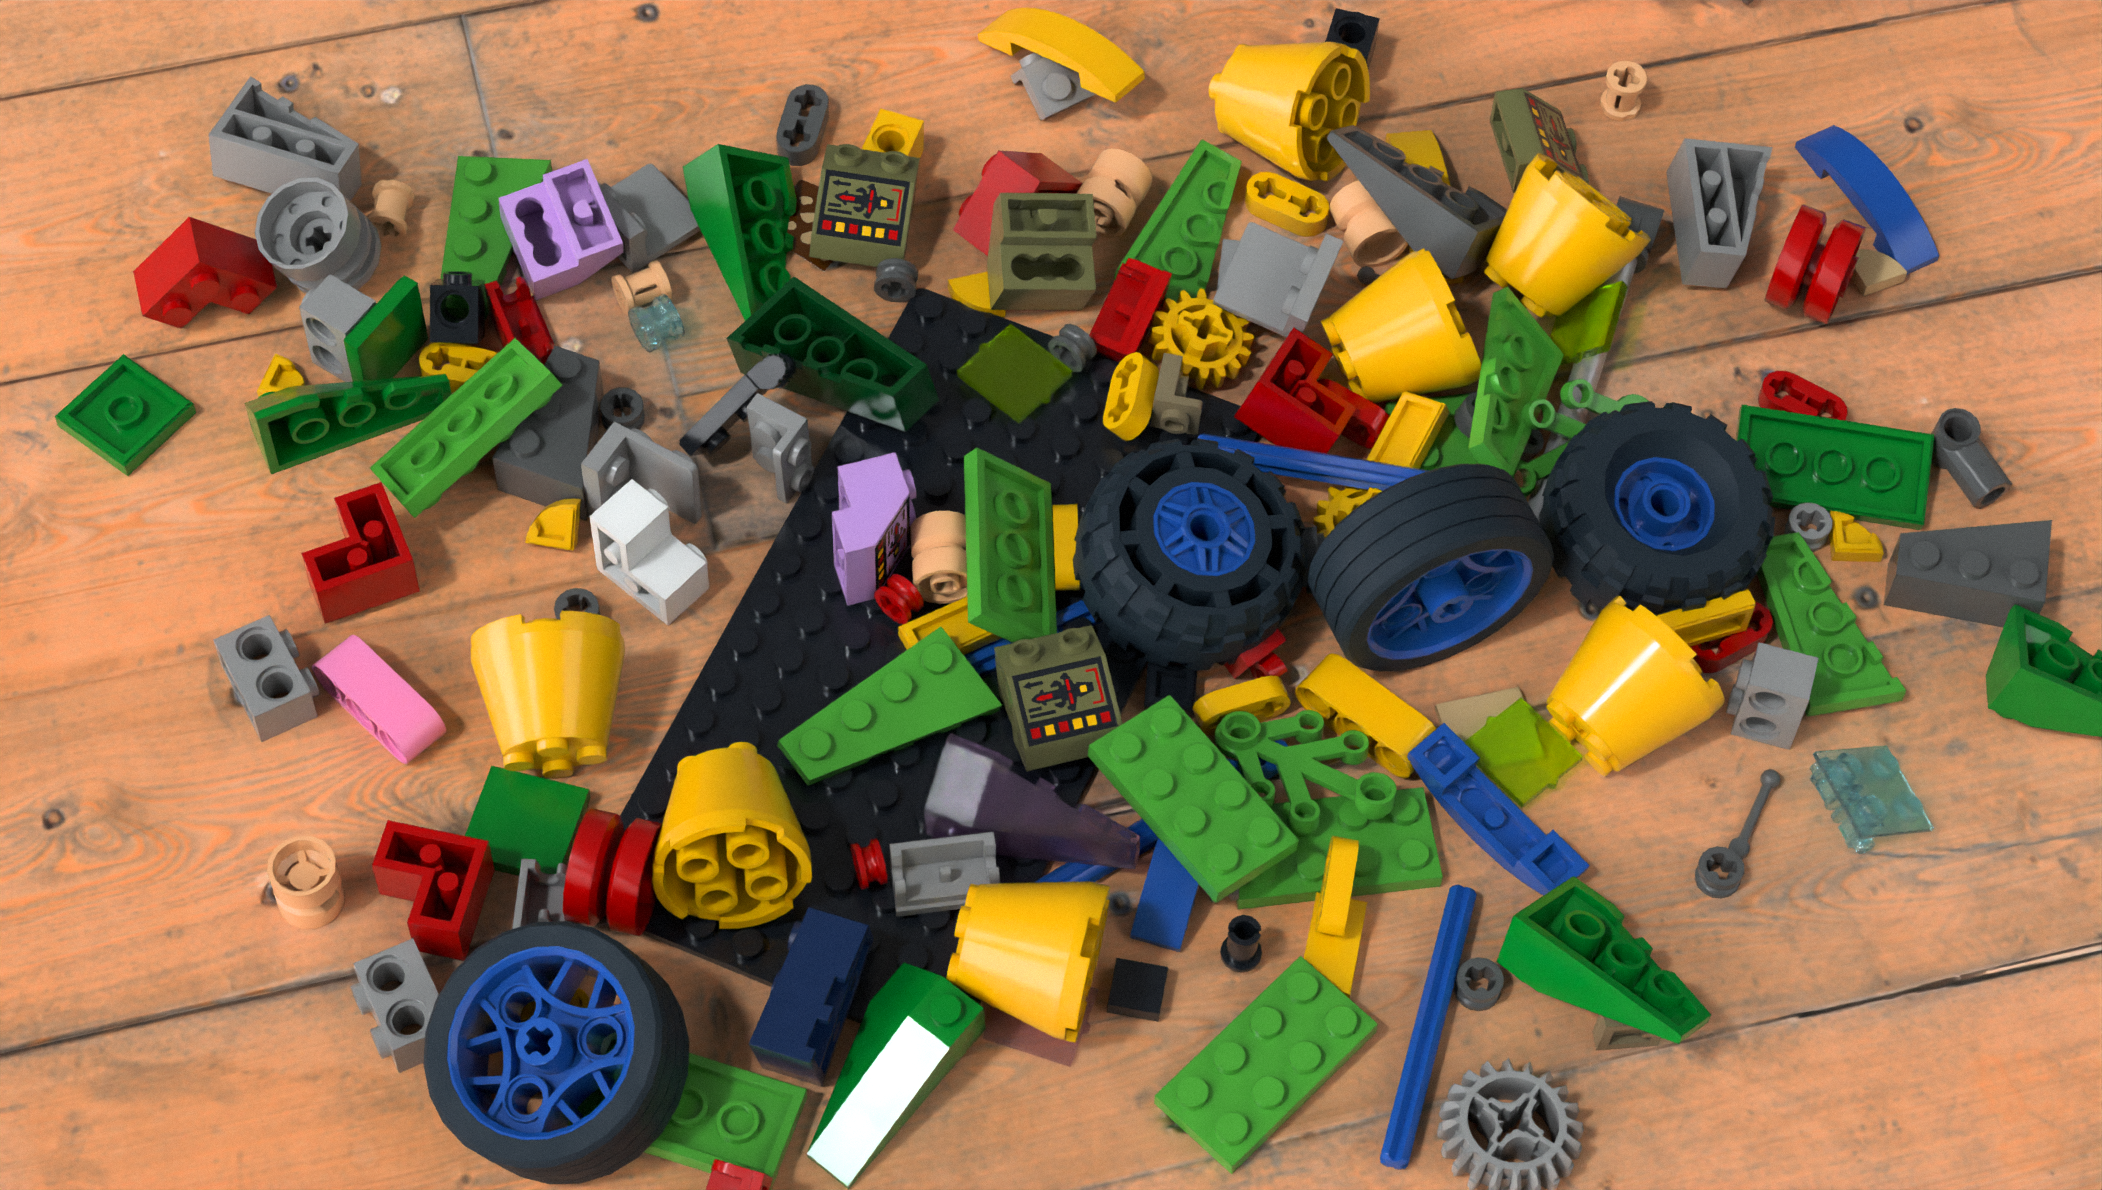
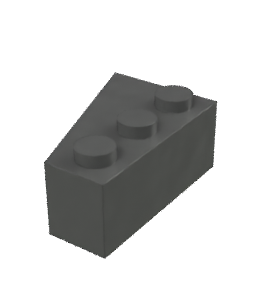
[493,346,604,521]
[1884,520,2052,627]

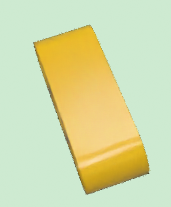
[1295,653,1437,778]

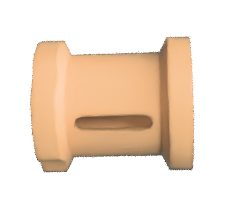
[1600,61,1647,121]
[367,180,415,242]
[611,260,672,316]

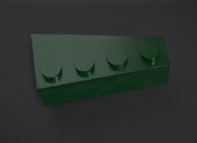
[726,277,939,432]

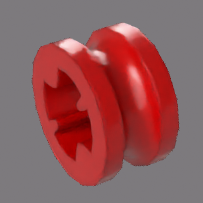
[874,574,924,624]
[851,838,888,890]

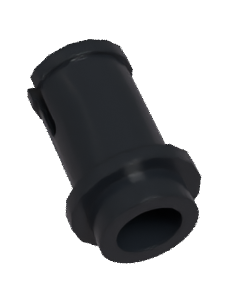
[1220,915,1262,972]

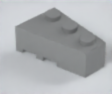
[209,76,362,201]
[1666,138,1773,288]

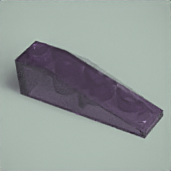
[924,733,1140,869]

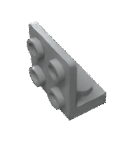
[597,164,700,273]
[1213,222,1343,337]
[581,421,702,524]

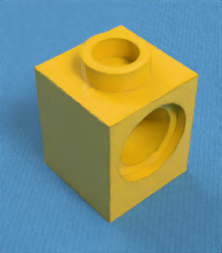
[862,108,924,158]

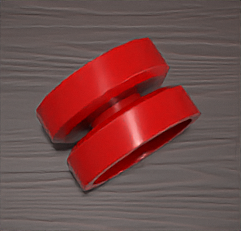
[1765,204,1866,324]
[563,808,662,937]

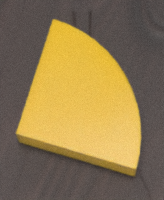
[948,272,1006,317]
[257,354,305,397]
[525,498,581,551]
[1829,511,1884,562]

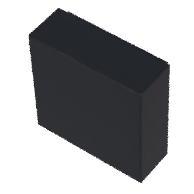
[1144,663,1198,719]
[1107,958,1168,1022]

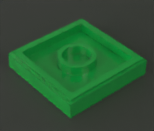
[344,275,428,381]
[55,354,196,476]
[465,766,591,876]

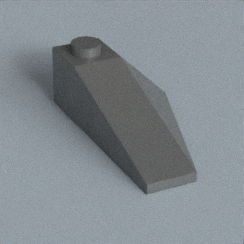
[1327,125,1507,279]

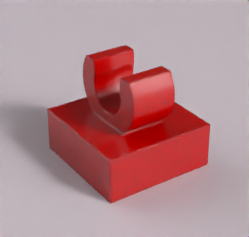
[1224,628,1288,679]

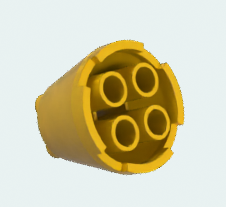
[1209,42,1370,181]
[1484,153,1651,318]
[1320,248,1481,403]
[1546,596,1725,777]
[470,611,625,779]
[652,742,812,929]
[946,881,1111,1043]

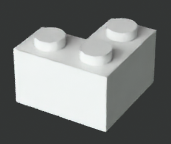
[590,479,709,626]

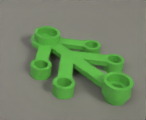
[1513,379,1648,497]
[1214,710,1396,834]

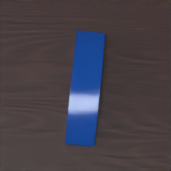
[1795,125,1939,275]
[1407,723,1590,896]
[1130,758,1238,952]

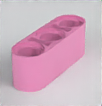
[312,635,447,764]

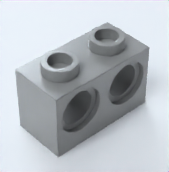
[299,274,376,382]
[213,615,320,742]
[1726,642,1819,750]
[350,938,439,1073]

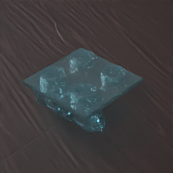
[1810,745,1934,854]

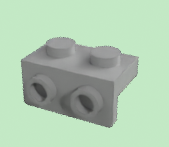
[1010,32,1101,121]

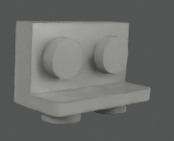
[747,393,814,504]

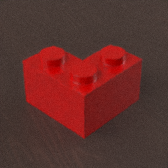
[953,150,1083,256]
[133,217,277,329]
[1234,327,1356,454]
[301,482,420,624]
[372,820,495,961]

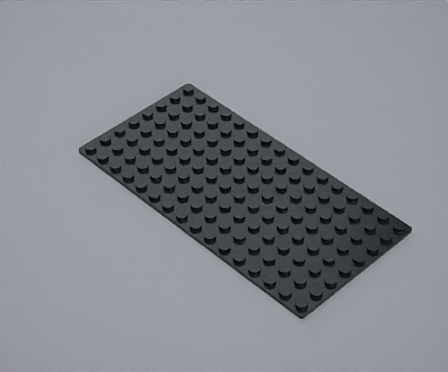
[603,288,1259,1024]

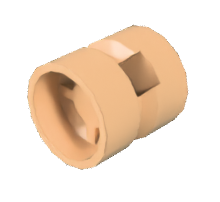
[1077,148,1152,238]
[1330,180,1408,267]
[910,511,967,604]
[267,836,345,929]

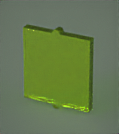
[1550,281,1628,365]
[957,323,1072,423]
[1464,698,1583,808]

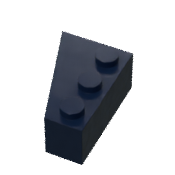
[749,907,874,1087]

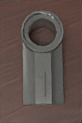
[1931,408,2012,509]

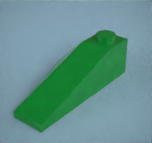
[683,144,797,321]
[245,374,452,474]
[1985,604,2102,737]
[1496,876,1711,1044]
[807,963,986,1190]

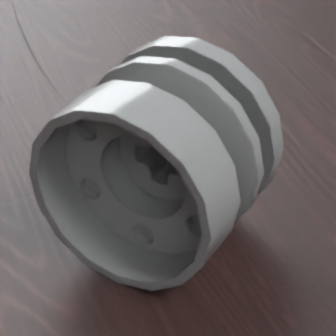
[255,177,381,294]

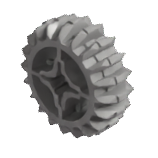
[1437,1058,1584,1190]

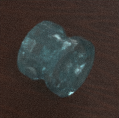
[628,294,685,353]

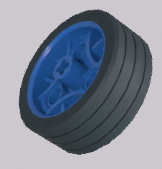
[1308,464,1554,672]
[423,921,690,1184]

